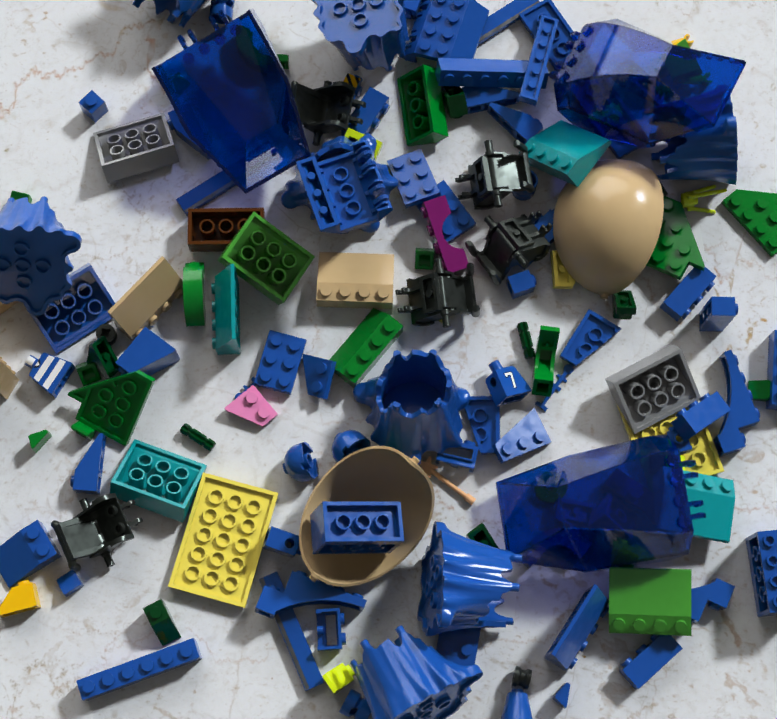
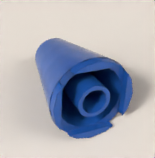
[501,689,533,719]

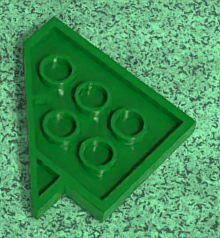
[721,189,777,257]
[646,196,705,280]
[68,370,156,446]

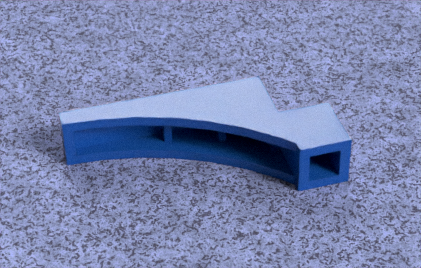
[713,350,760,457]
[255,570,367,619]
[691,578,735,625]

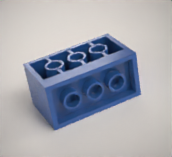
[310,501,404,554]
[745,530,777,617]

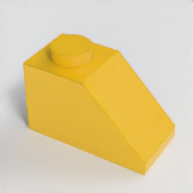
[0,580,41,618]

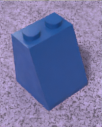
[115,327,180,376]

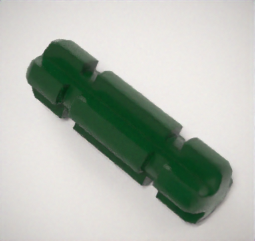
[517,322,535,359]
[180,423,216,451]

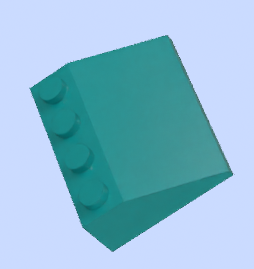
[519,120,612,187]
[211,264,241,355]
[110,439,207,523]
[651,466,735,543]

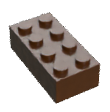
[188,208,265,252]

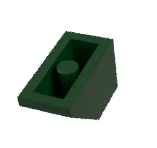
[441,86,468,119]
[143,599,181,646]

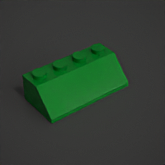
[397,64,449,146]
[330,308,403,388]

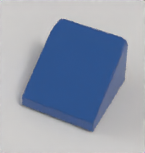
[56,570,84,597]
[553,683,570,709]

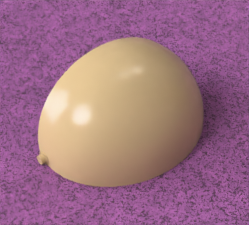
[553,159,664,300]
[299,446,435,587]

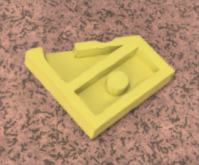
[550,250,576,289]

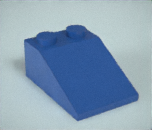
[0,520,62,588]

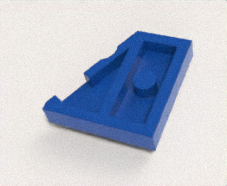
[302,354,336,399]

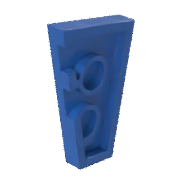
[465,396,500,455]

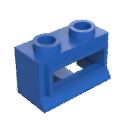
[435,440,479,472]
[316,608,346,652]

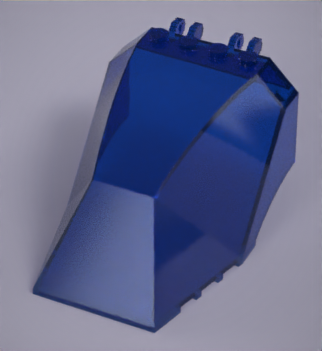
[151,8,311,194]
[548,19,746,148]
[496,435,706,573]

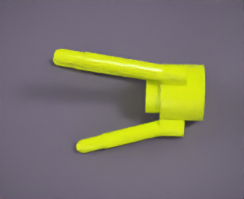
[681,185,727,214]

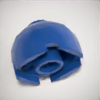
[331,430,371,462]
[283,442,318,482]

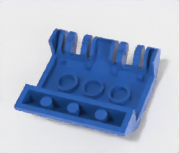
[403,0,489,63]
[296,140,393,234]

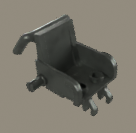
[283,81,366,146]
[455,140,534,210]
[465,210,552,285]
[395,258,480,328]
[51,493,143,571]

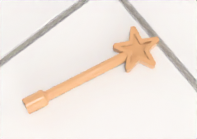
[420,456,476,505]

